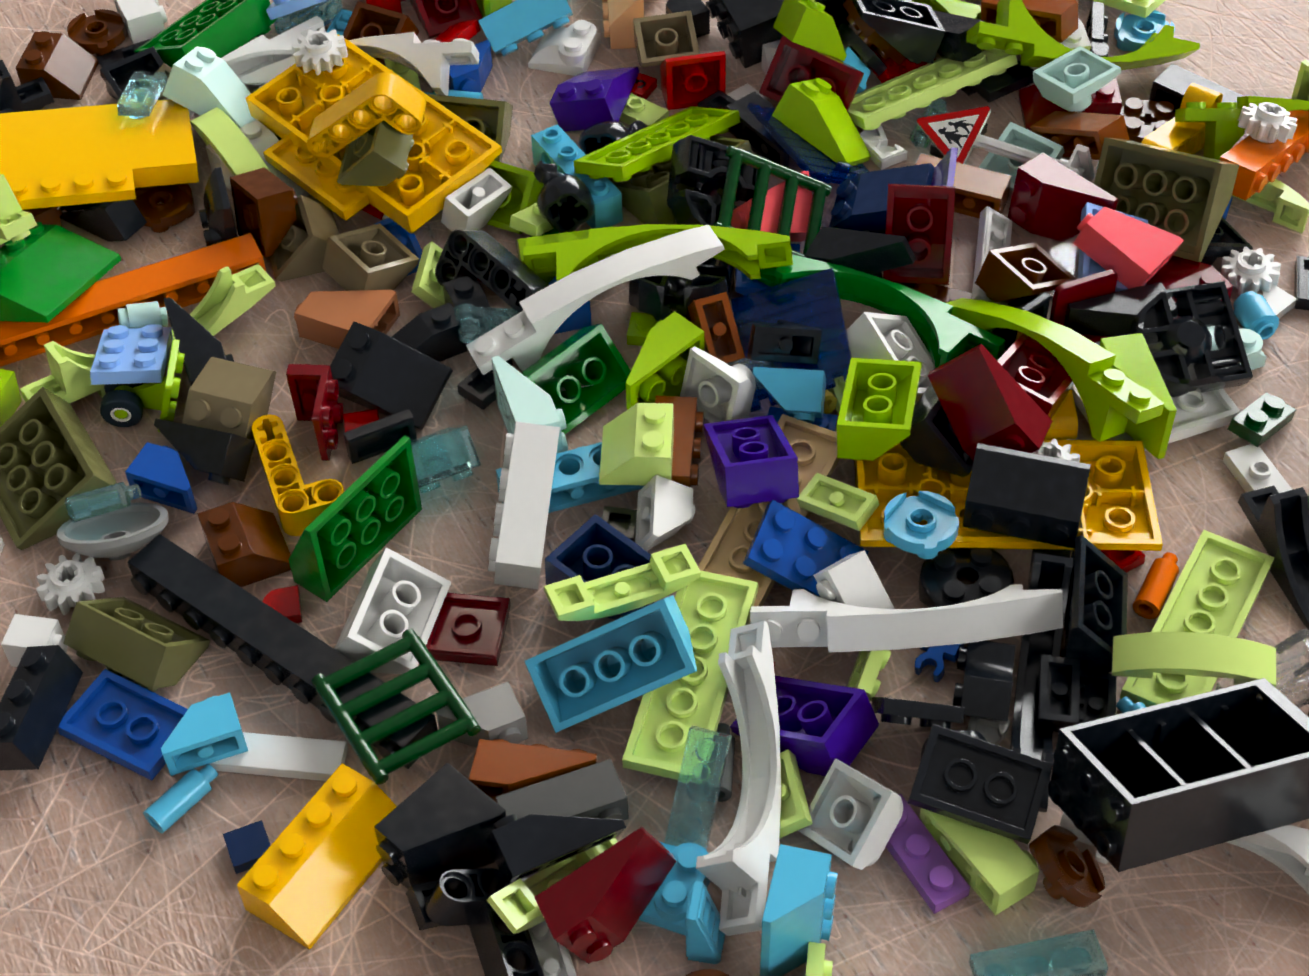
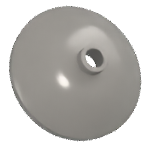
[57,503,169,560]

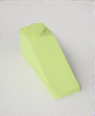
[919,808,1040,916]

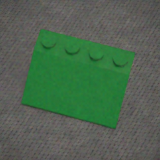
[134,0,279,68]
[0,222,121,323]
[288,435,422,602]

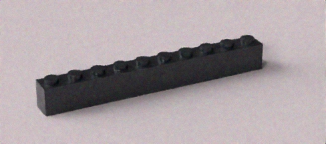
[128,534,438,769]

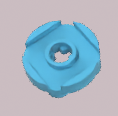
[1114,10,1175,52]
[883,491,959,559]

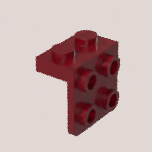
[1049,269,1118,343]
[286,364,344,461]

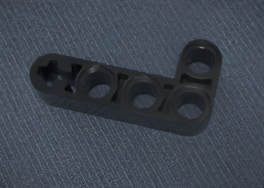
[435,230,549,312]
[425,868,544,976]

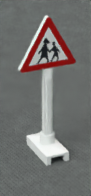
[917,106,1095,182]

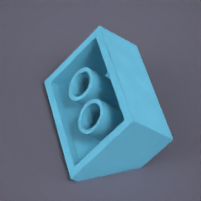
[478,0,573,56]
[760,844,838,976]

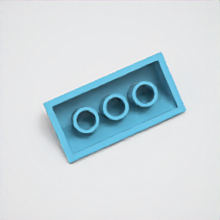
[524,595,697,733]

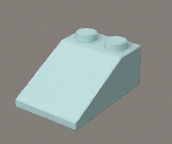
[163,46,256,129]
[491,356,568,453]

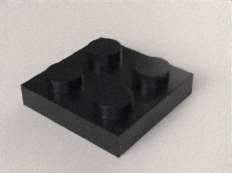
[871,697,965,729]

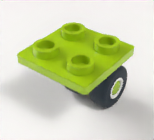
[100,339,185,432]

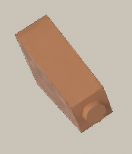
[294,290,400,349]

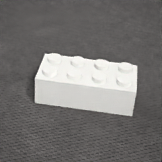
[488,421,560,590]

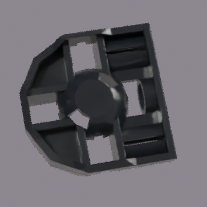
[667,135,769,226]
[629,258,735,322]
[1129,281,1253,397]

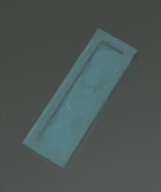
[664,725,732,850]
[969,929,1109,976]

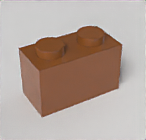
[688,292,745,365]

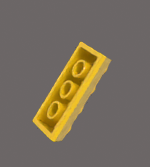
[237,763,397,950]

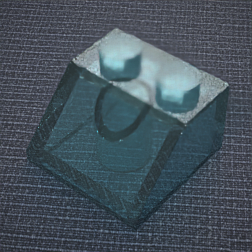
[411,425,481,493]

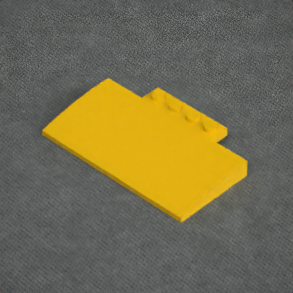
[246,34,502,234]
[0,99,199,210]
[854,439,1163,551]

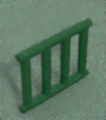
[712,145,832,257]
[311,629,481,785]

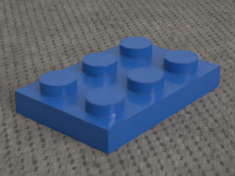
[743,499,869,597]
[57,669,188,781]

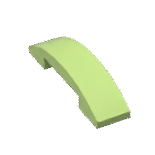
[190,107,270,176]
[1232,179,1309,233]
[544,543,701,621]
[1112,632,1276,687]
[487,838,618,934]

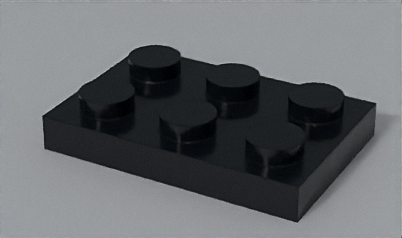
[908,724,1052,844]

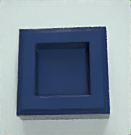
[223,820,271,874]

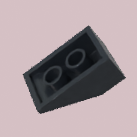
[852,0,946,64]
[330,321,453,430]

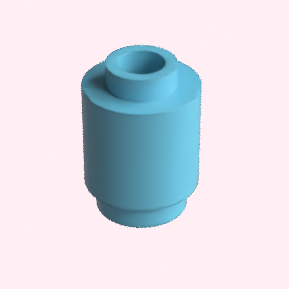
[1233,291,1279,340]

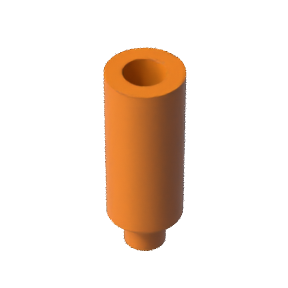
[1133,552,1179,619]

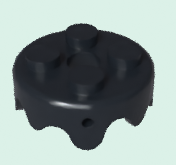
[919,548,1014,608]

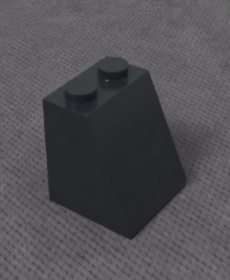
[374,763,506,889]

